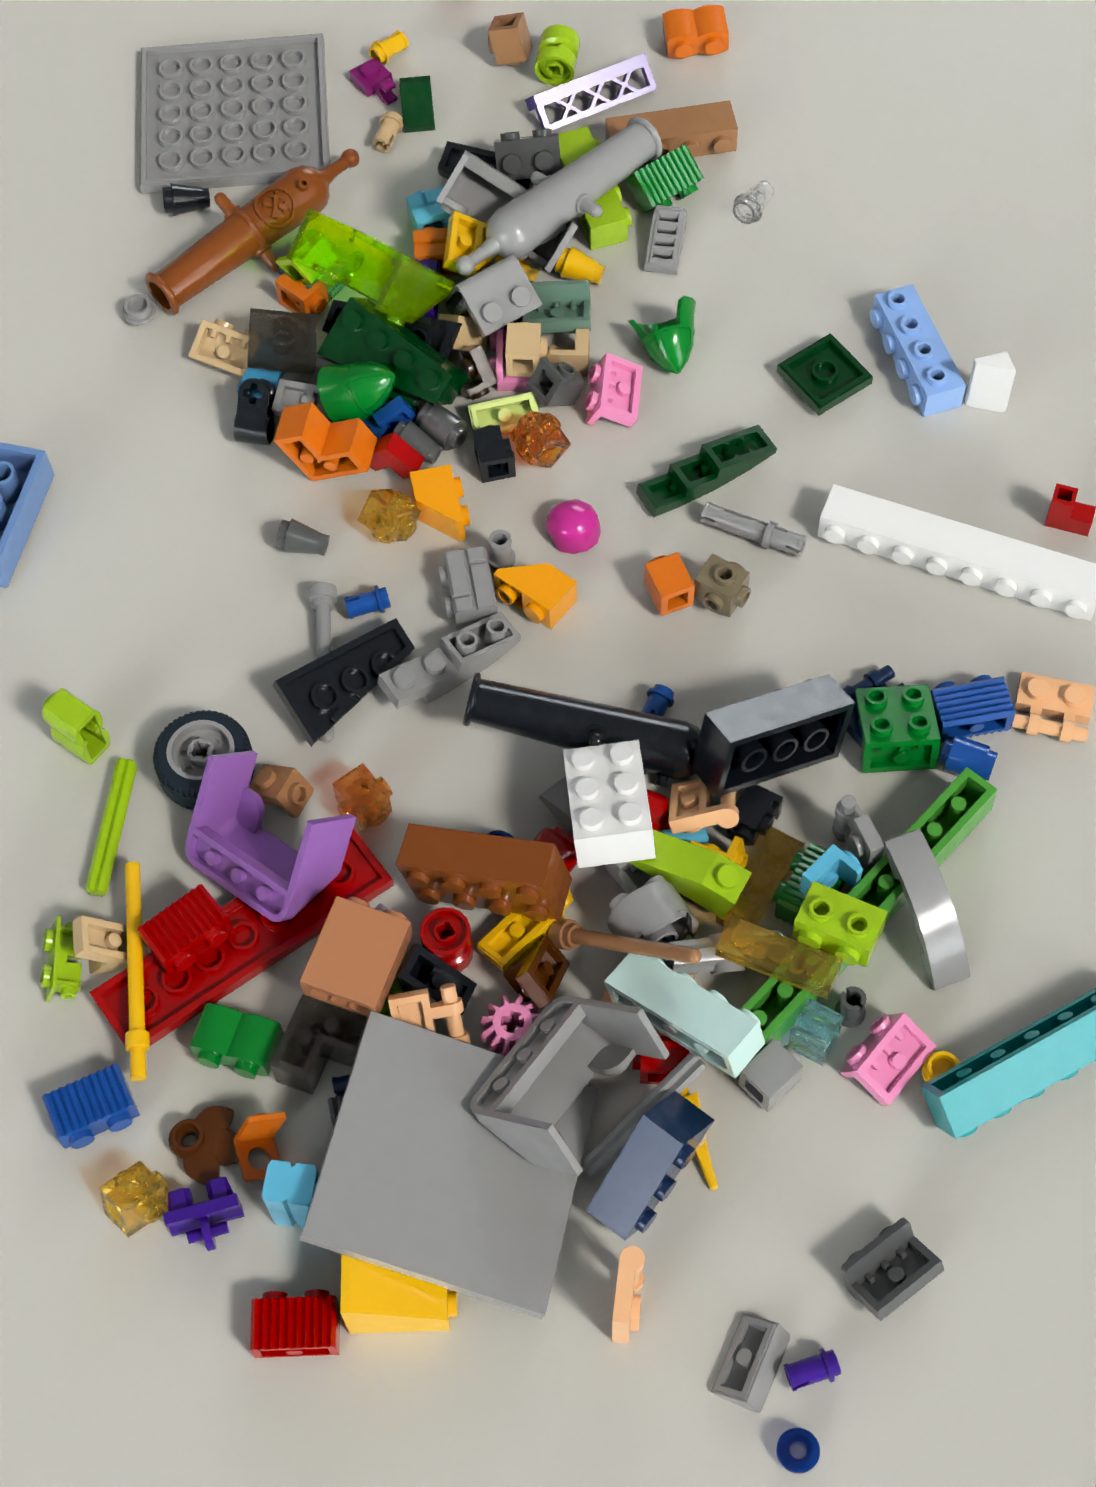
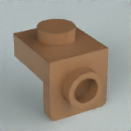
[249,764,314,818]

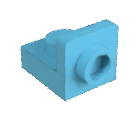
[799,844,863,896]

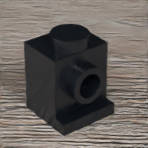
[472,425,516,483]
[726,784,783,846]

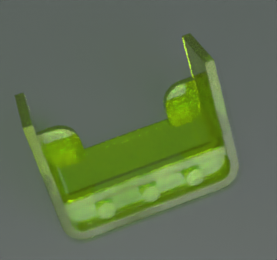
[286,208,455,327]

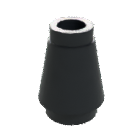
[162,183,210,216]

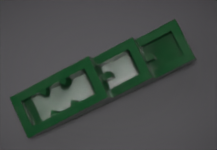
[636,425,777,518]

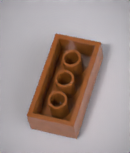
[395,823,572,921]

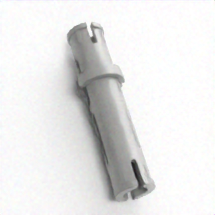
[700,502,807,557]

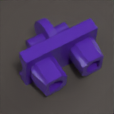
[163,1177,245,1251]

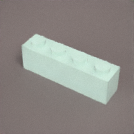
[604,953,765,1079]

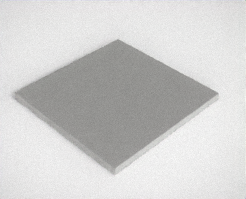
[140,33,330,194]
[299,1011,598,1319]

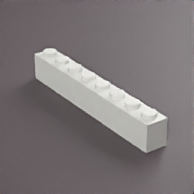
[817,484,1096,621]

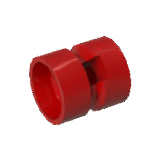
[420,907,473,972]

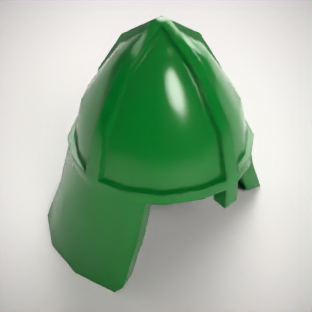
[628,296,696,374]
[317,361,396,422]

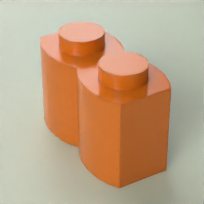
[662,5,729,59]

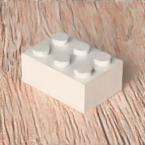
[563,740,656,868]

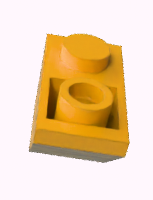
[409,464,471,542]
[494,563,577,629]

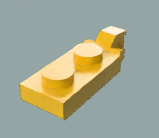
[477,889,574,973]

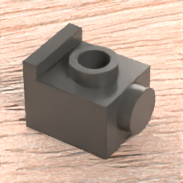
[527,358,586,407]

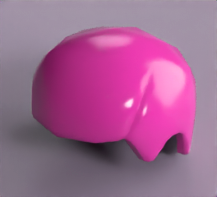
[546,499,601,554]

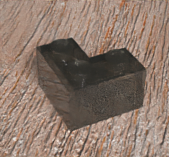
[270,994,367,1095]

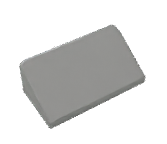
[711,1313,790,1413]

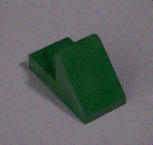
[399,75,435,133]

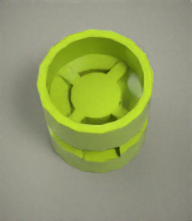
[535,24,580,86]

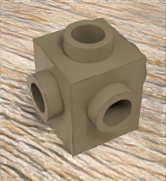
[694,553,751,618]

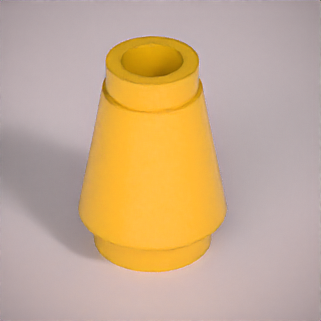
[554,246,606,285]

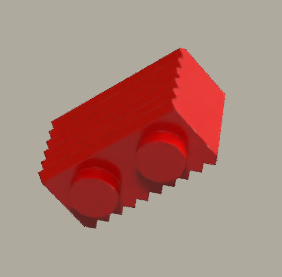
[137,884,233,975]
[250,1289,340,1358]

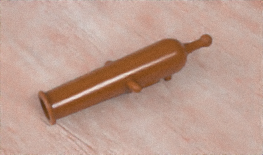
[145,149,360,315]

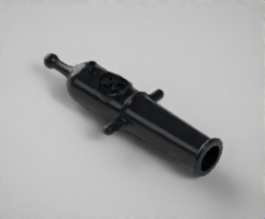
[463,672,701,787]

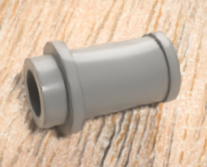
[488,530,515,570]

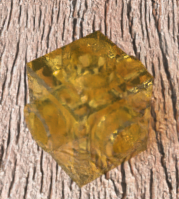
[357,489,421,544]
[99,1161,169,1238]

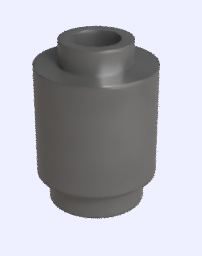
[416,403,468,450]

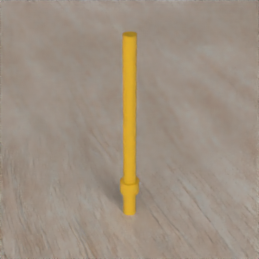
[125,862,150,1082]

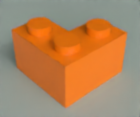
[273,402,378,481]

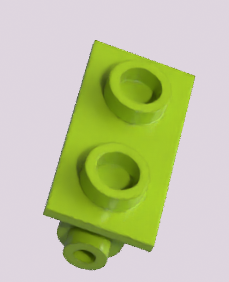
[40,915,82,1002]

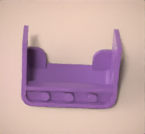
[185,750,356,922]

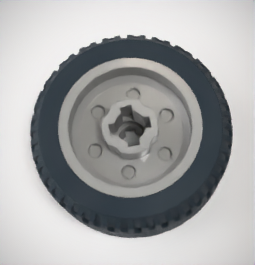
[153,710,255,811]

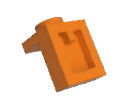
[275,273,329,322]

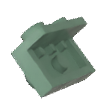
[523,280,591,335]

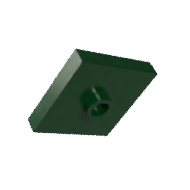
[777,333,873,416]

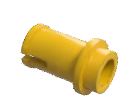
[369,30,409,65]

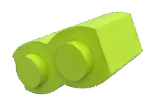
[42,688,110,765]

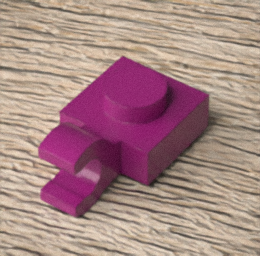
[349,57,398,105]

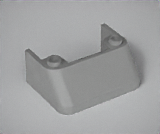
[436,150,578,273]
[470,996,670,1176]

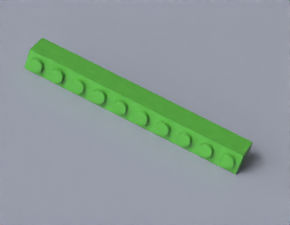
[740,767,998,1059]

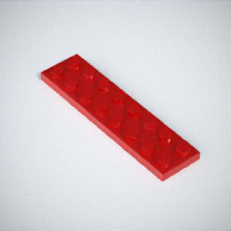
[89,828,394,1046]

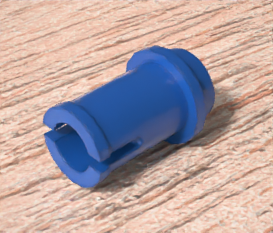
[344,585,391,619]
[641,684,674,716]

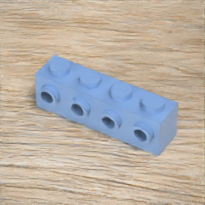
[870,284,966,417]

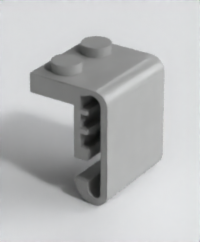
[444,254,543,338]

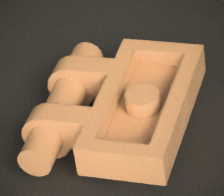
[1011,672,1095,743]
[388,983,471,1044]

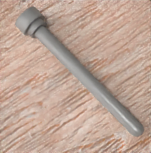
[308,582,337,743]

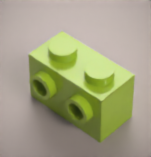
[792,881,888,967]

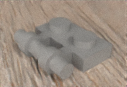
[832,795,885,879]

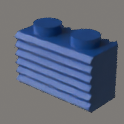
[930,675,1015,743]
[42,1063,140,1149]

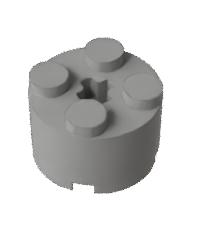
[607,875,699,962]

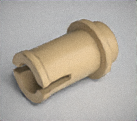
[372,111,404,153]

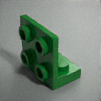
[855,684,941,773]

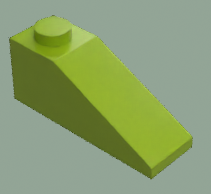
[629,830,752,918]

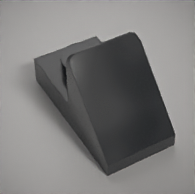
[396,943,477,1017]

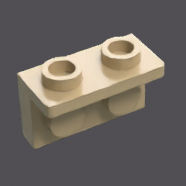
[188,318,264,378]

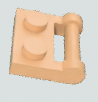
[668,778,739,834]
[612,1246,645,1344]

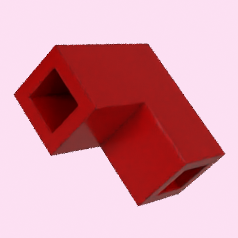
[370,432,424,479]
[1044,483,1096,537]

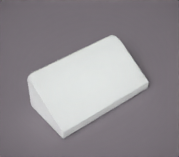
[964,351,1016,412]

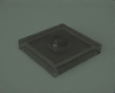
[247,308,317,374]

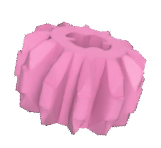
[480,994,539,1056]

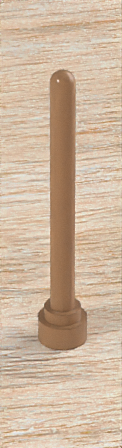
[548,918,702,964]

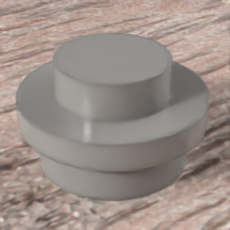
[122,294,156,325]

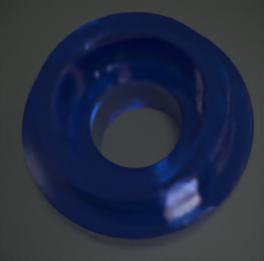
[776,1428,820,1474]

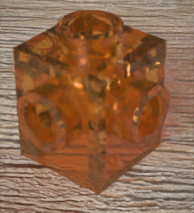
[509,410,571,468]
[332,763,393,832]

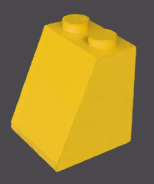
[340,1254,458,1334]

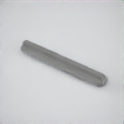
[580,1053,706,1179]

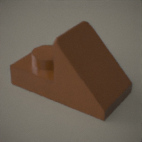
[503,934,570,1009]

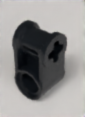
[233,378,276,445]

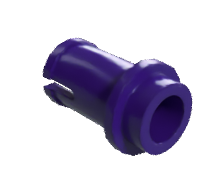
[783,1348,841,1392]

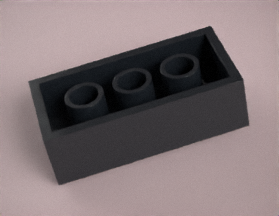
[691,674,855,798]

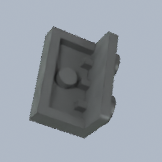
[494,128,562,180]
[841,1217,944,1321]

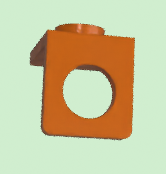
[233,1112,287,1182]

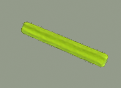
[85,758,137,897]

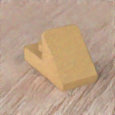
[72,915,148,974]

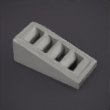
[644,205,687,275]

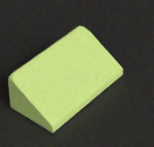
[466,392,541,434]

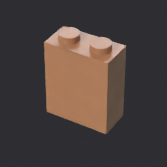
[299,896,413,1017]

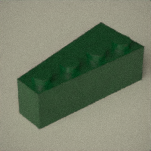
[316,297,469,404]

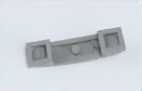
[883,829,970,990]

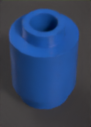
[939,735,998,781]

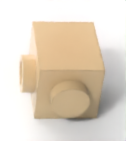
[505,322,548,377]

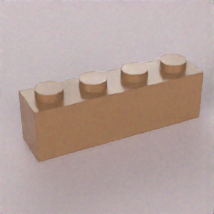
[605,100,738,164]

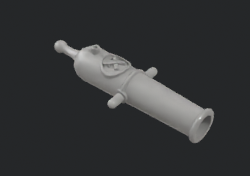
[455,116,663,276]

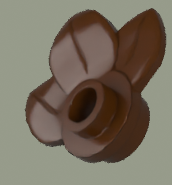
[168,1106,238,1185]

